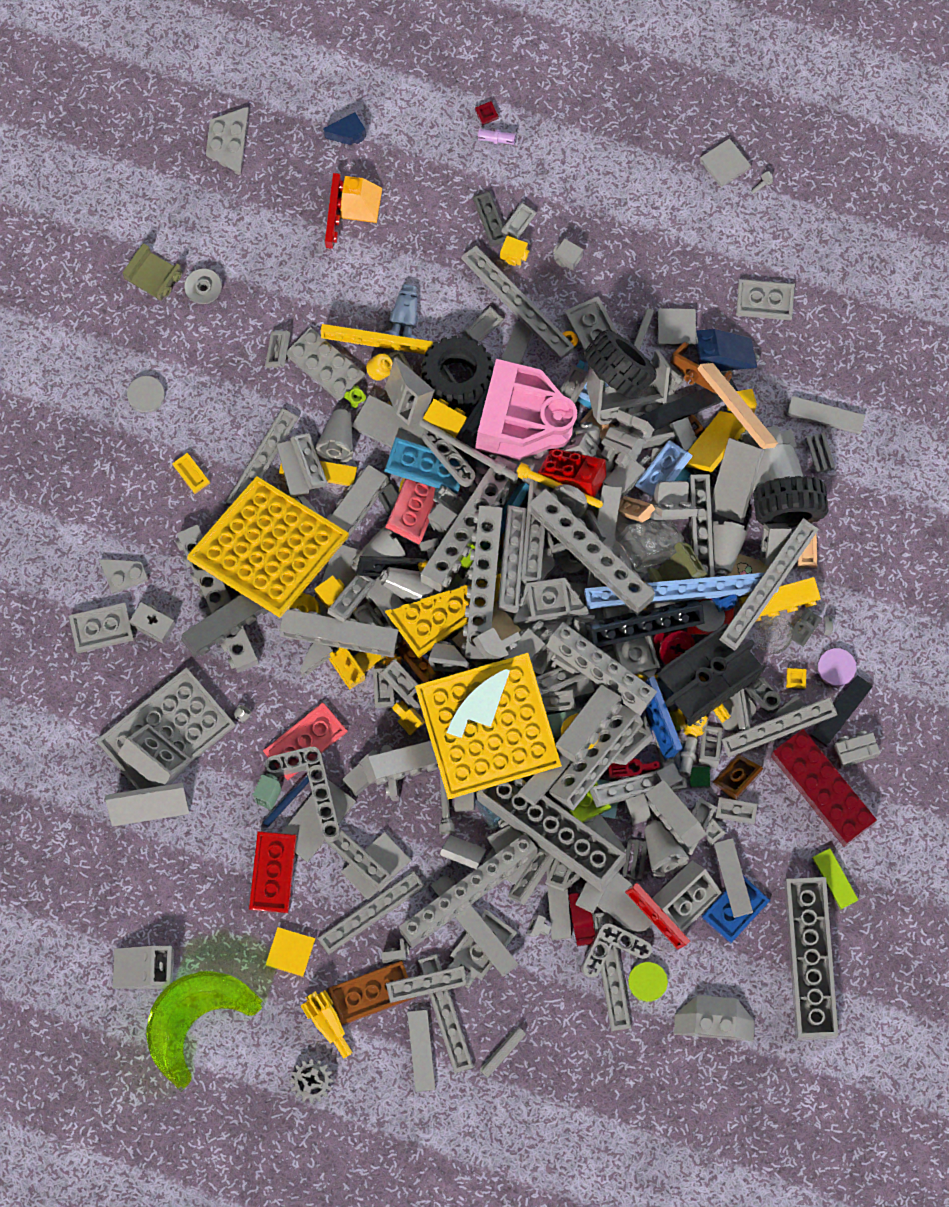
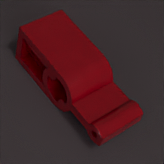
[608,758,660,781]
[568,893,595,947]

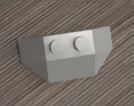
[674,995,755,1042]

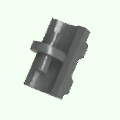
[787,608,823,647]

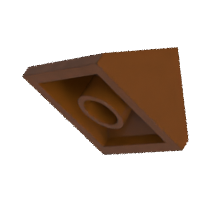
[713,754,763,800]

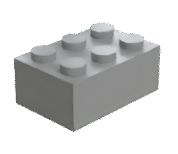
[645,780,707,849]

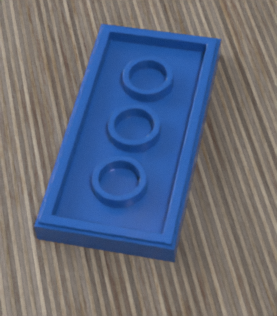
[645,676,682,761]

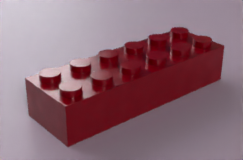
[771,729,877,848]

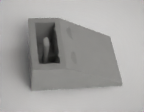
[385,357,434,425]
[113,946,174,989]

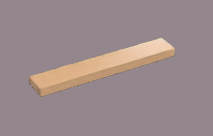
[697,363,778,449]

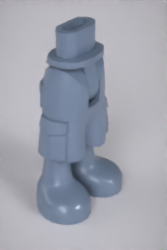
[383,284,418,339]

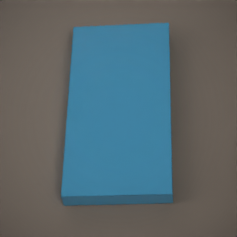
[385,437,467,494]

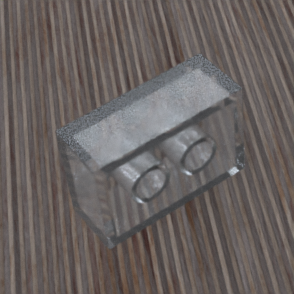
[617,519,687,569]

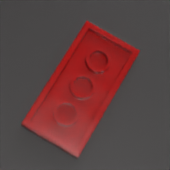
[249,831,297,914]

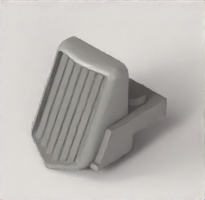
[650,481,698,520]

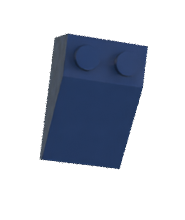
[696,329,757,371]

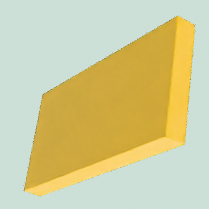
[685,411,746,472]

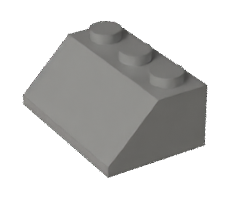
[118,724,192,787]
[652,860,722,932]

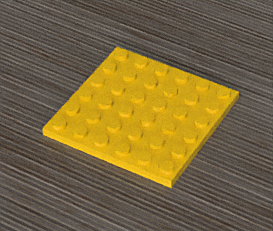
[187,476,349,618]
[415,653,562,800]

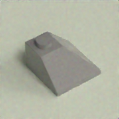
[429,641,471,673]

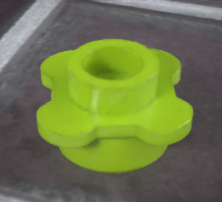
[344,386,366,408]

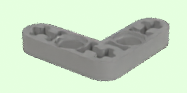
[581,923,652,978]

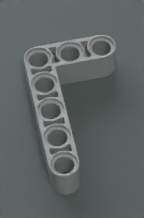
[265,747,340,842]

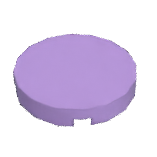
[818,648,856,687]

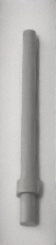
[419,419,518,481]

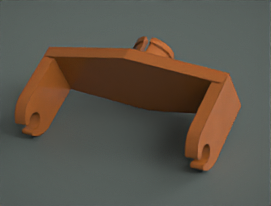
[670,342,733,394]

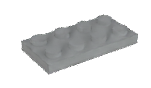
[286,327,366,402]

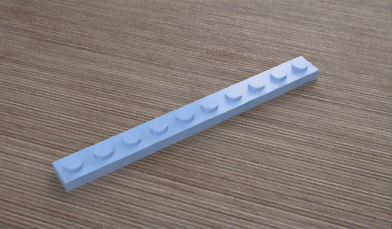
[584,573,779,609]

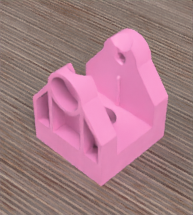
[475,359,577,461]

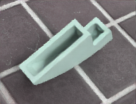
[447,669,510,738]

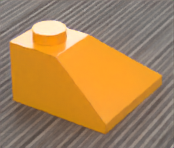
[340,176,382,223]

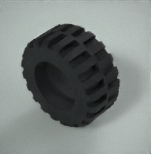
[584,329,657,399]
[421,335,493,410]
[753,476,829,528]

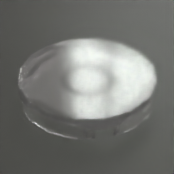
[756,616,793,654]

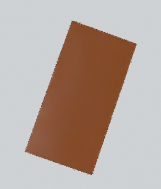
[328,960,416,1026]

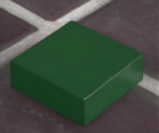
[690,767,710,788]

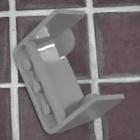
[586,350,670,425]

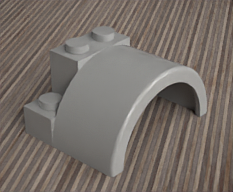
[721,425,804,492]

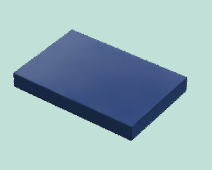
[702,876,771,944]

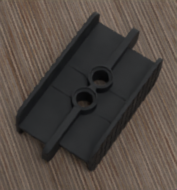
[656,624,767,726]

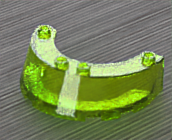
[146,971,265,1092]

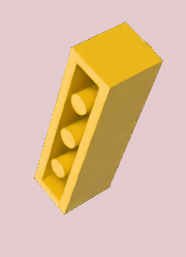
[739,577,821,622]

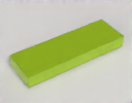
[812,848,858,910]

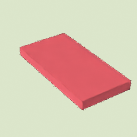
[385,478,436,544]
[263,702,348,781]

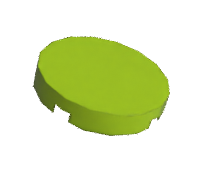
[628,962,668,1002]

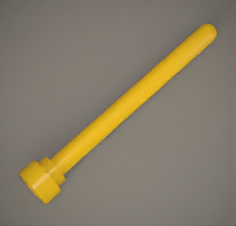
[516,462,603,508]

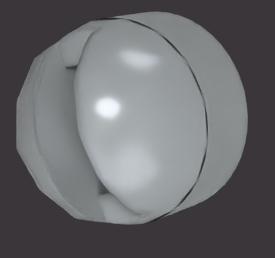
[234,705,252,722]

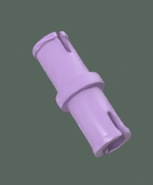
[478,129,516,145]

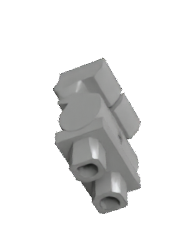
[601,410,654,467]

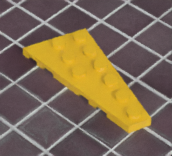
[385,574,501,658]

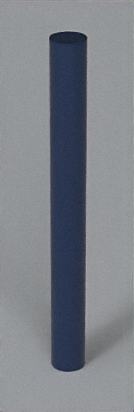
[263,772,318,827]

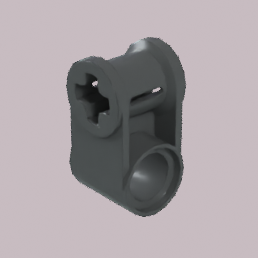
[745,676,781,713]

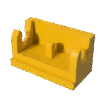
[328,648,366,690]

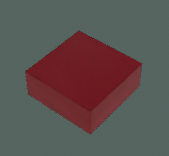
[475,101,499,126]

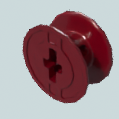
[653,629,695,665]

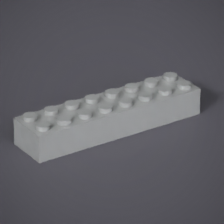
[477,778,626,892]
[784,877,838,1041]

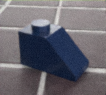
[323,112,366,145]

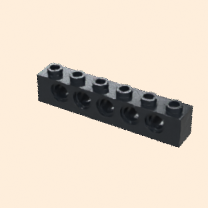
[585,600,705,647]

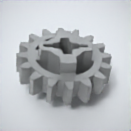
[290,1059,334,1104]

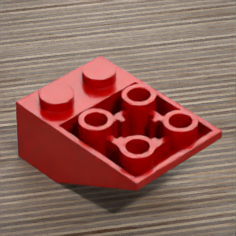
[538,449,606,497]

